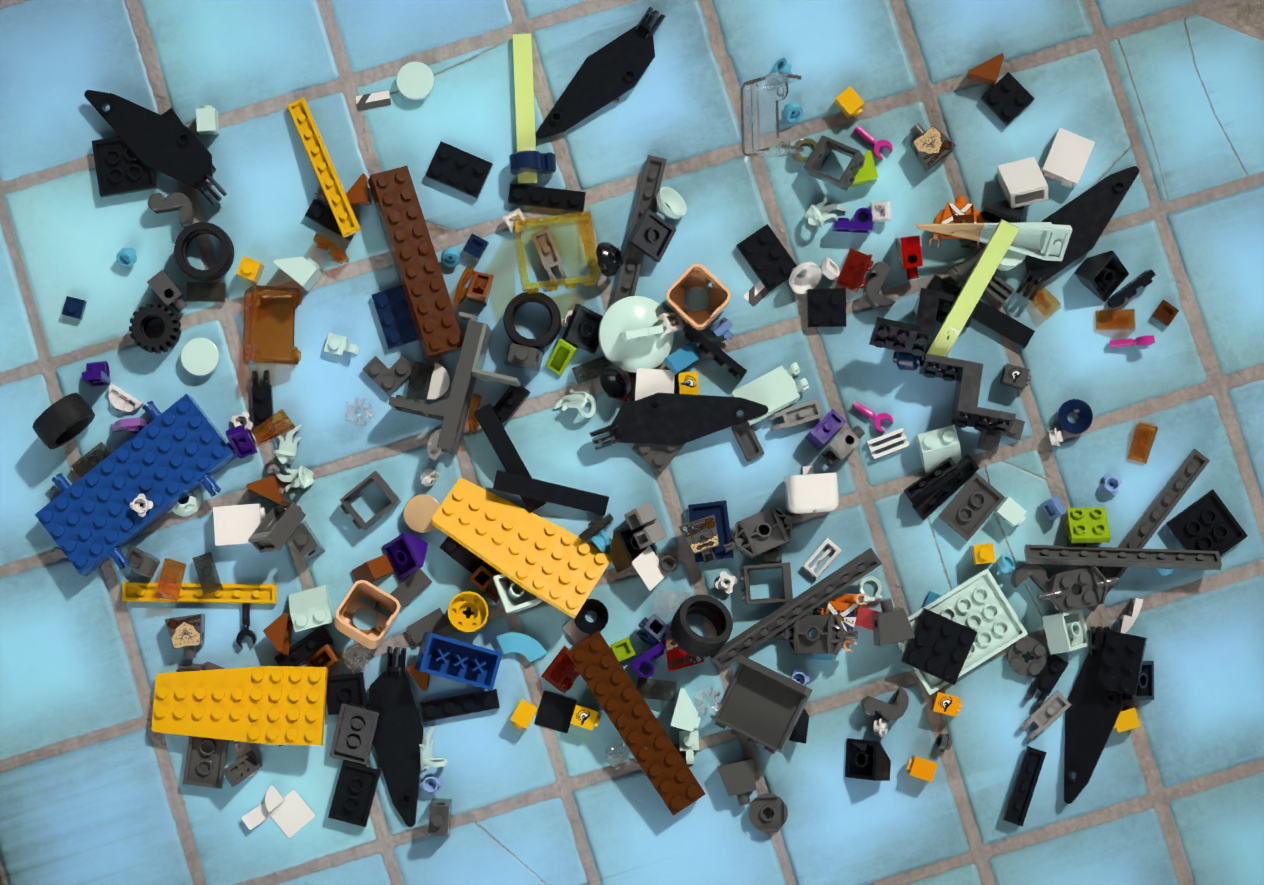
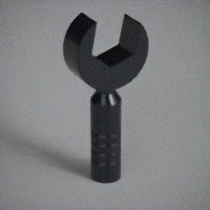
[236,603,257,648]

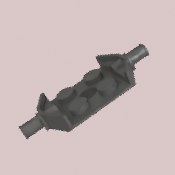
[723,506,803,559]
[1037,566,1119,613]
[774,615,858,655]

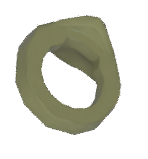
[792,138,817,163]

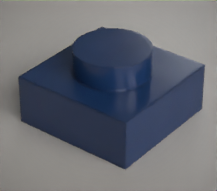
[463,233,489,260]
[62,296,87,320]

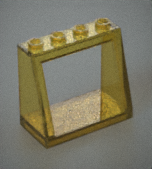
[511,211,600,294]

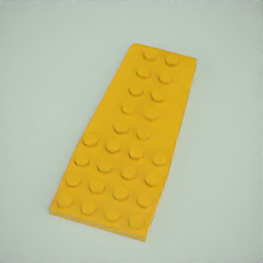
[431,478,611,619]
[151,666,328,746]

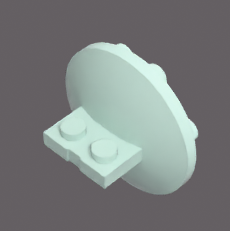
[598,296,674,373]

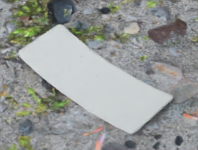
[242,801,280,830]

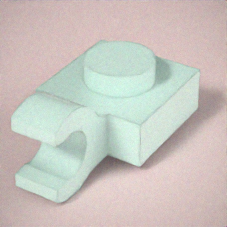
[324,333,360,356]
[679,731,699,764]

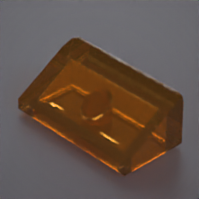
[157,558,186,600]

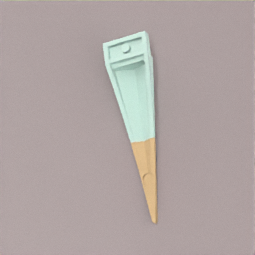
[916,222,1072,261]

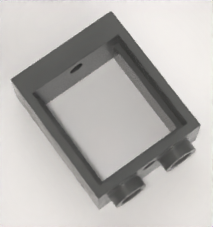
[803,135,866,191]
[340,471,401,530]
[248,502,306,553]
[740,562,793,605]

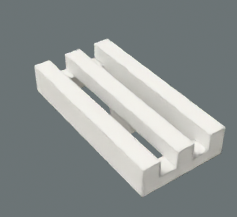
[657,312,685,334]
[867,428,910,460]
[802,538,842,579]

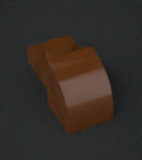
[468,564,500,603]

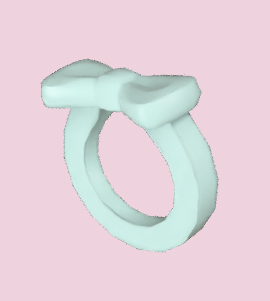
[859,576,883,603]

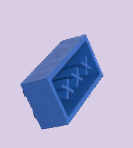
[414,632,503,691]

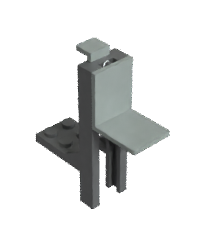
[388,312,521,455]

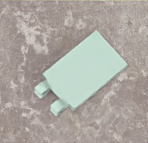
[732,362,810,426]

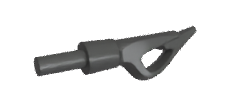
[179,662,225,671]

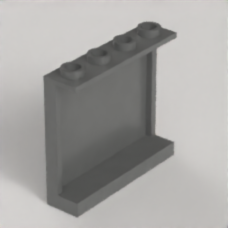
[710,655,812,754]

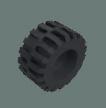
[129,303,181,354]

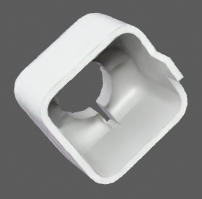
[784,466,839,514]

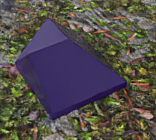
[382,532,428,580]

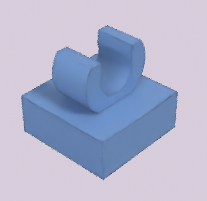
[709,317,733,341]
[1040,496,1067,521]

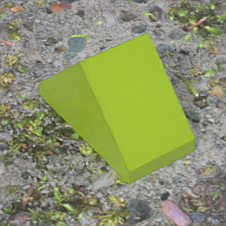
[849,150,878,188]
[545,339,577,376]

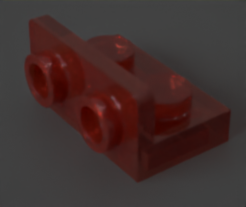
[836,248,874,293]
[541,645,580,694]

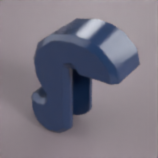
[509,151,556,175]

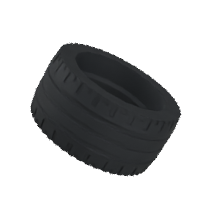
[174,222,234,281]
[503,291,561,349]
[32,393,95,449]
[671,594,733,657]

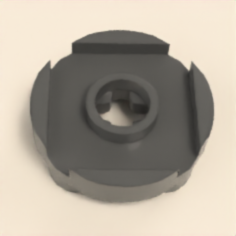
[1007,638,1047,676]
[749,793,788,833]

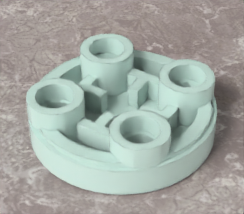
[396,62,435,100]
[181,338,221,377]

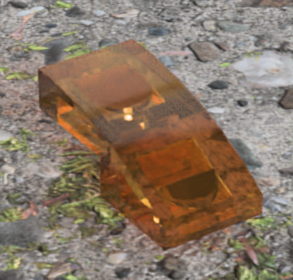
[454,266,475,307]
[468,393,482,436]

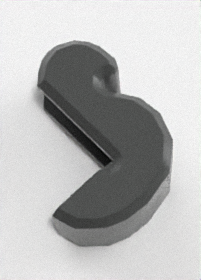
[148,192,195,228]
[863,262,896,310]
[125,546,160,577]
[1011,562,1052,593]
[860,687,909,720]

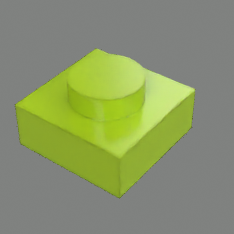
[611,637,636,662]

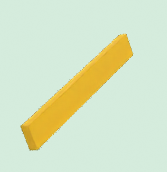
[287,97,361,238]
[122,582,277,604]

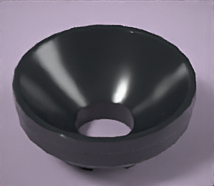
[596,242,623,277]
[600,365,631,400]
[574,599,609,634]

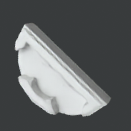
[427,362,450,400]
[108,383,143,412]
[427,429,442,462]

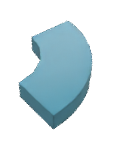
[496,633,547,662]

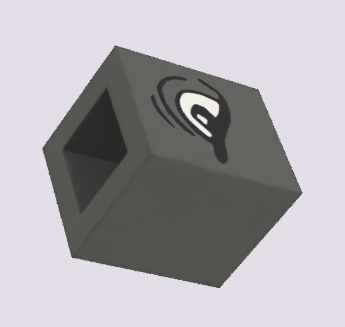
[1000,363,1031,390]

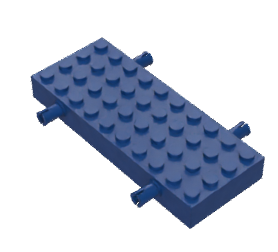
[35,394,237,576]

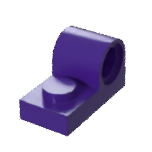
[833,207,873,233]
[82,361,111,387]
[805,409,846,450]
[225,424,258,459]
[630,641,666,678]

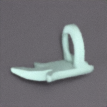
[805,195,848,226]
[553,388,596,418]
[272,424,303,465]
[271,465,314,492]
[419,727,448,771]

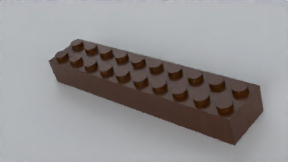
[368,166,463,360]
[565,630,706,816]

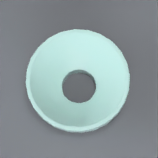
[656,187,687,219]
[171,488,202,517]

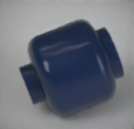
[893,351,922,371]

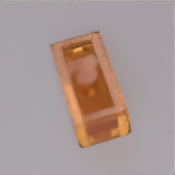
[1021,282,1061,320]
[1095,309,1136,330]
[251,409,296,443]
[1128,420,1158,464]

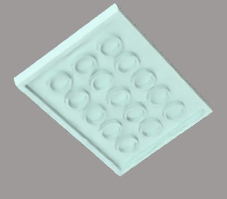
[897,568,1028,695]

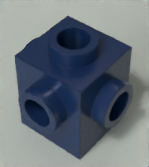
[636,613,669,646]

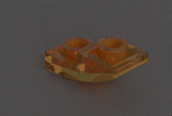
[313,233,350,264]

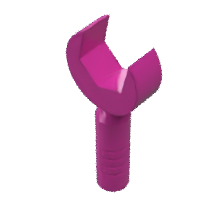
[854,125,893,160]
[1110,336,1155,348]
[852,401,893,432]

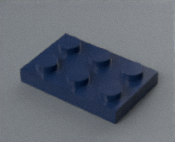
[372,285,419,350]
[688,500,734,563]

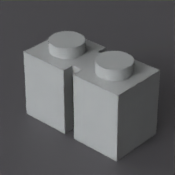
[624,502,667,550]

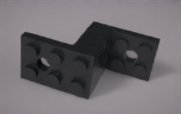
[869,288,977,357]
[919,353,1016,435]

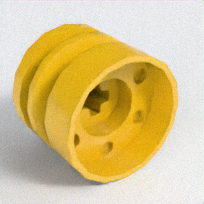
[448,591,489,634]

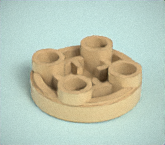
[403,494,440,533]

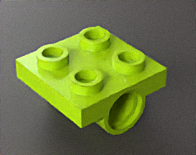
[1066,507,1111,543]

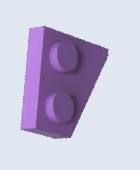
[111,417,148,433]

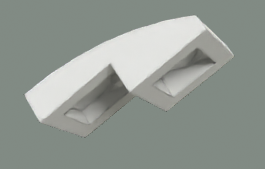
[1117,598,1143,633]

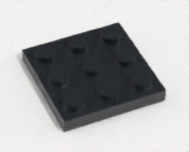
[92,136,158,198]
[1165,489,1248,570]
[900,608,978,685]

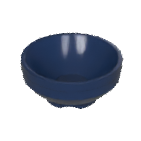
[1057,399,1093,434]

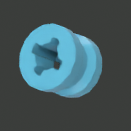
[590,529,612,553]

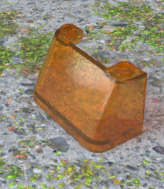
[243,285,302,366]

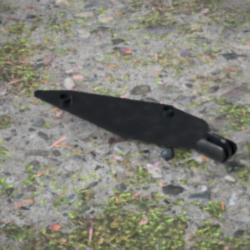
[536,7,666,139]
[84,90,227,206]
[1016,166,1139,301]
[590,392,768,450]
[1064,626,1123,804]
[368,646,424,827]

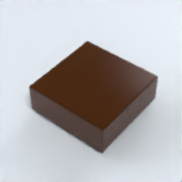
[1151,299,1179,326]

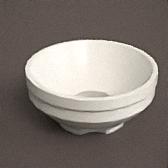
[789,262,822,294]

